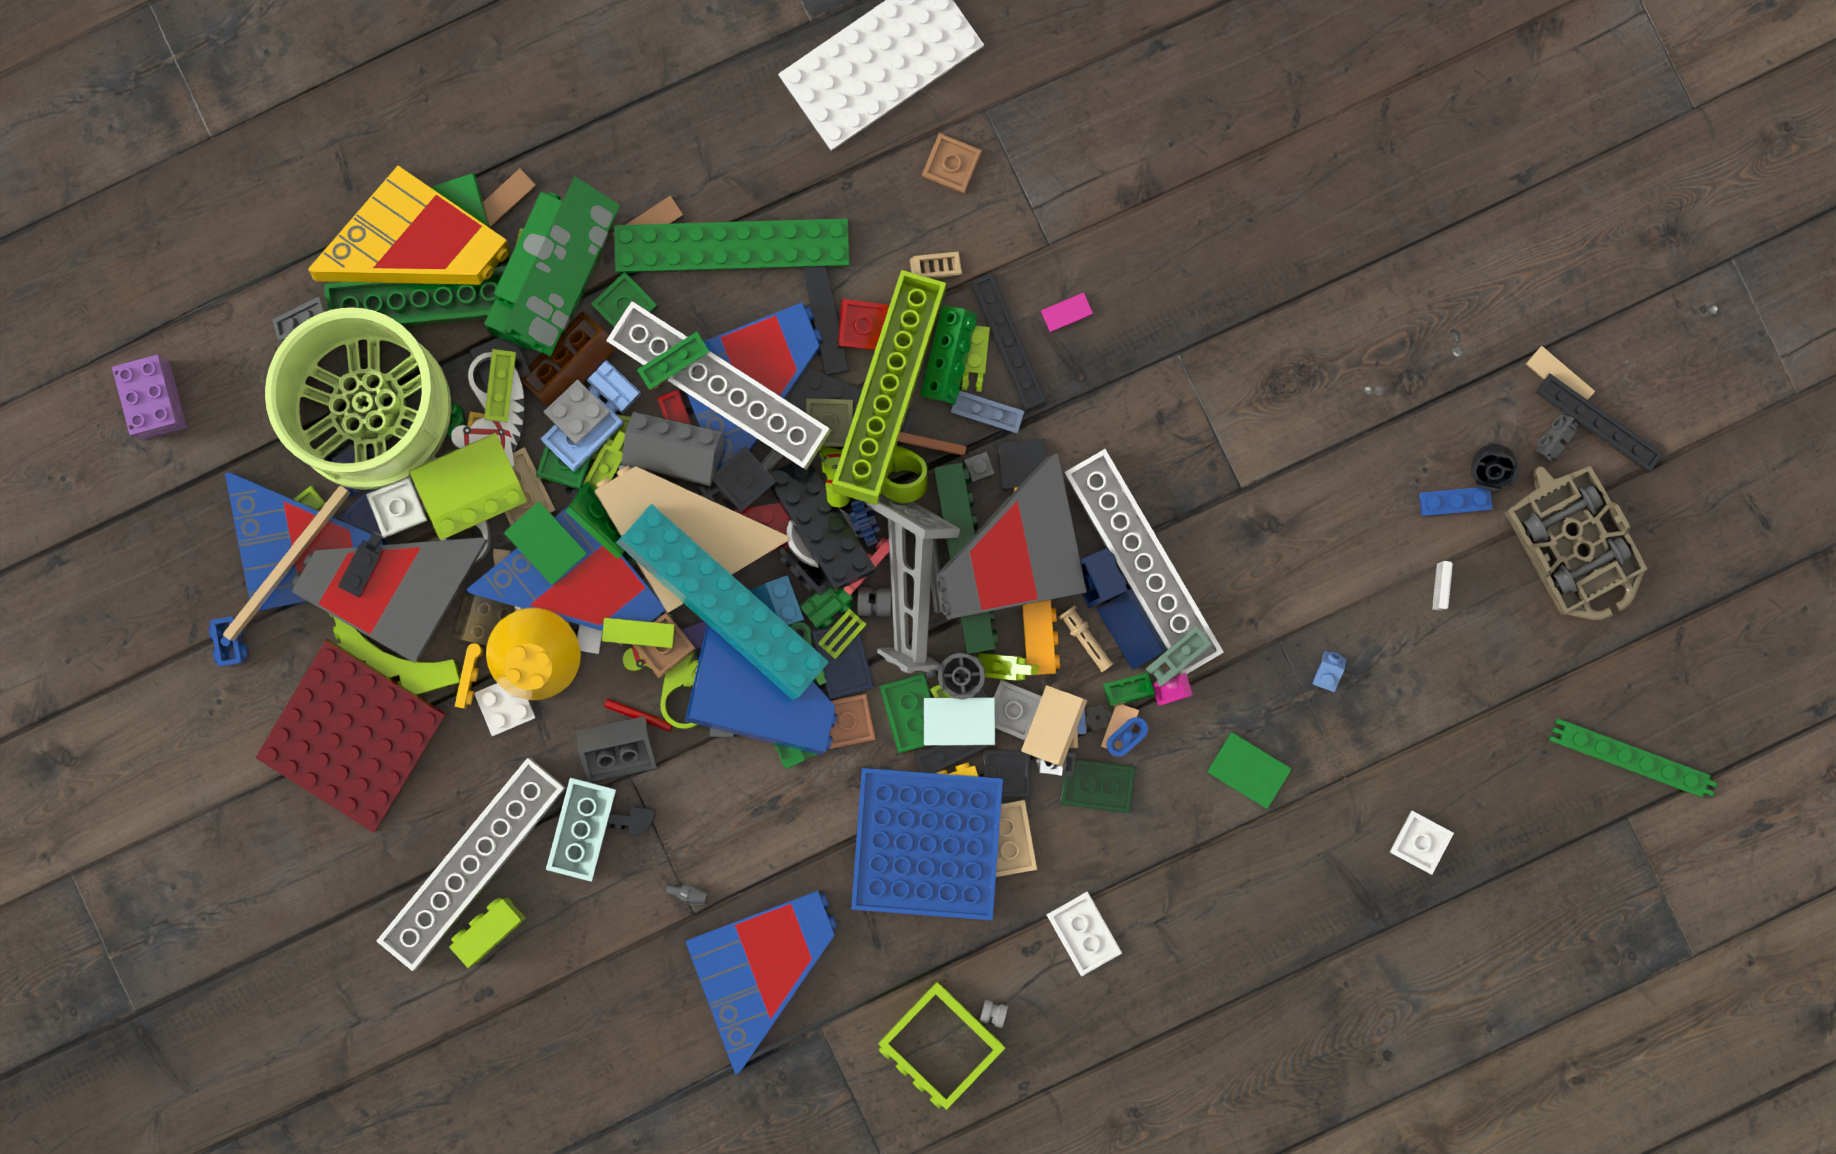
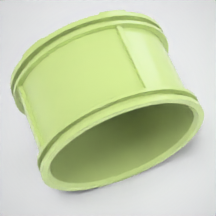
[265,308,451,490]

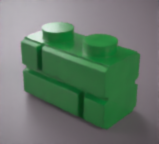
[800,587,854,629]

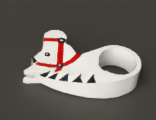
[452,352,524,468]

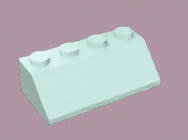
[546,778,616,882]

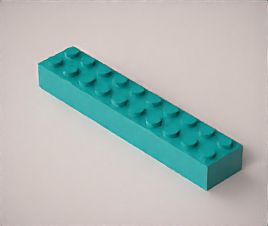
[616,504,829,700]

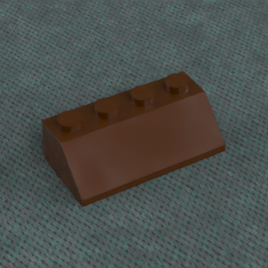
[520,311,617,407]

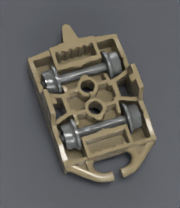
[1504,466,1647,620]

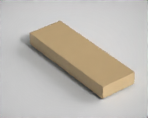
[1526,346,1595,400]

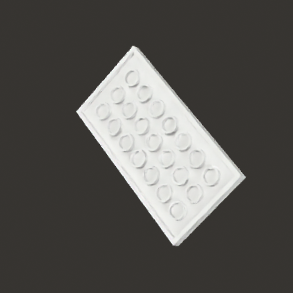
[778,0,984,151]

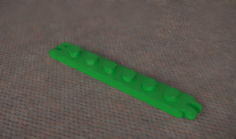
[1549,719,1719,798]

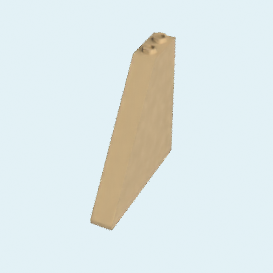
[594,465,789,613]

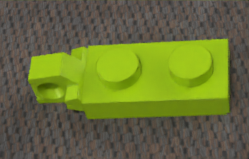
[583,431,625,489]
[978,653,1039,681]

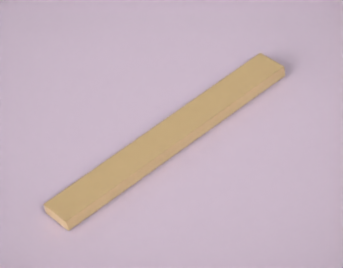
[223,486,350,642]

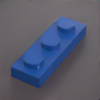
[1419,487,1492,517]

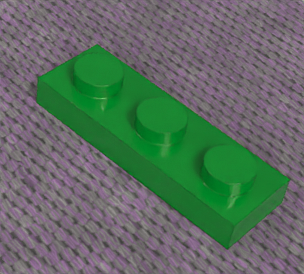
[637,331,710,390]

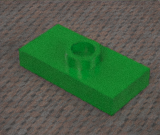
[1103,672,1155,708]

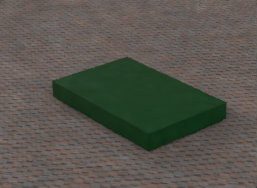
[1060,759,1136,813]

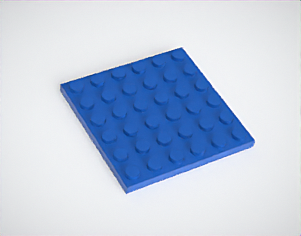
[851,768,1003,920]

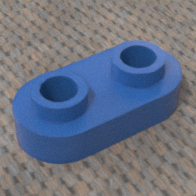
[1106,717,1148,757]

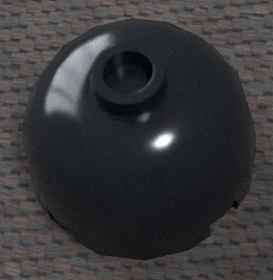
[1471,443,1519,491]

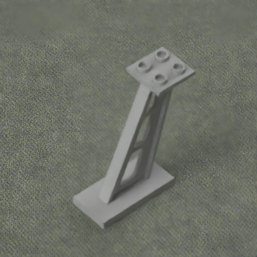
[863,494,960,673]

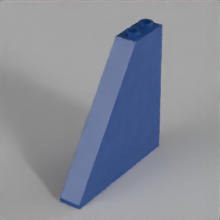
[685,624,837,755]

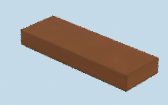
[898,432,966,455]

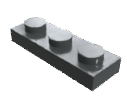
[272,296,329,342]

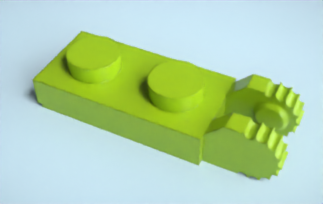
[962,326,990,392]

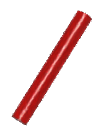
[604,698,672,732]

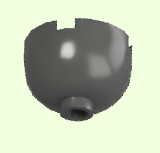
[938,651,986,700]

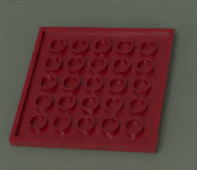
[255,639,446,833]

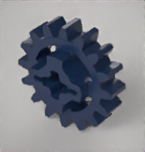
[849,499,881,547]

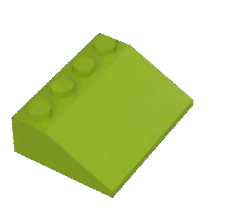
[409,433,527,540]

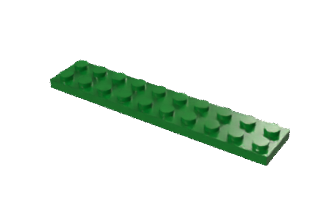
[614,219,849,273]

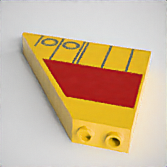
[308,166,510,285]

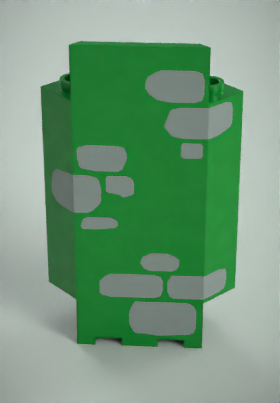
[484,176,620,357]

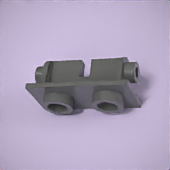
[1534,414,1579,462]

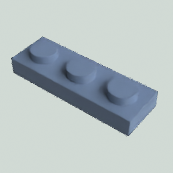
[951,391,1025,434]

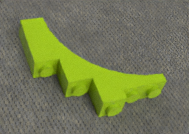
[329,614,461,695]

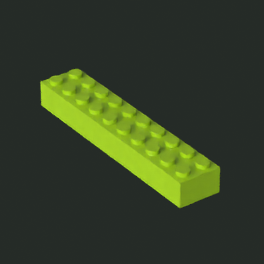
[832,270,946,505]

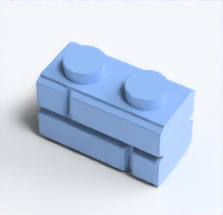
[587,360,642,414]

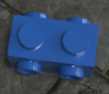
[209,616,249,667]

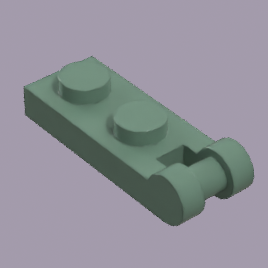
[1146,626,1212,686]

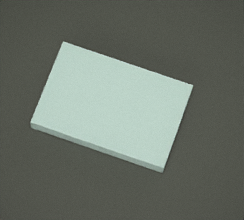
[924,698,995,746]

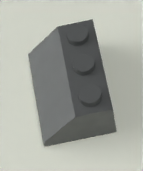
[576,716,657,782]

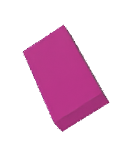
[1041,292,1093,333]
[1152,673,1193,706]

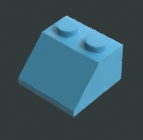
[749,575,804,626]

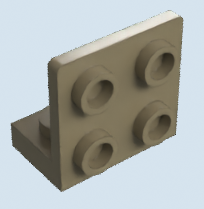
[452,592,515,646]

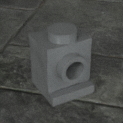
[1037,752,1076,777]

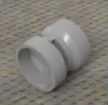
[979,999,1008,1028]

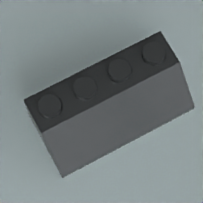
[621,412,725,486]

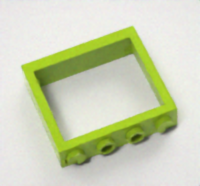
[878,981,1005,1110]

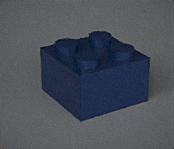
[1080,548,1128,608]

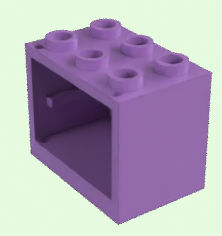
[112,355,187,440]

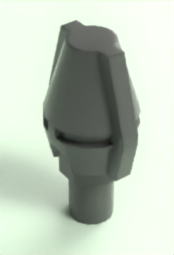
[666,884,708,905]

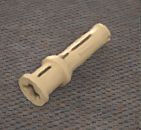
[1058,605,1113,672]

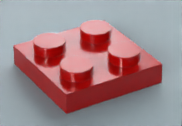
[837,299,889,351]

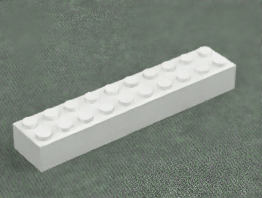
[606,302,832,470]
[1063,449,1224,674]
[377,758,566,971]

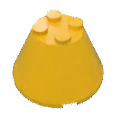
[486,608,581,700]

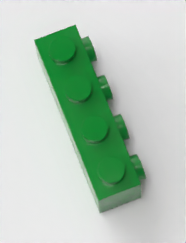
[920,305,977,405]

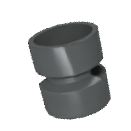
[858,586,892,617]

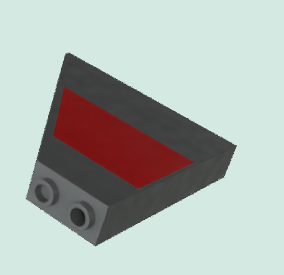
[937,454,1086,620]
[291,538,488,663]

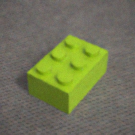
[449,897,526,968]

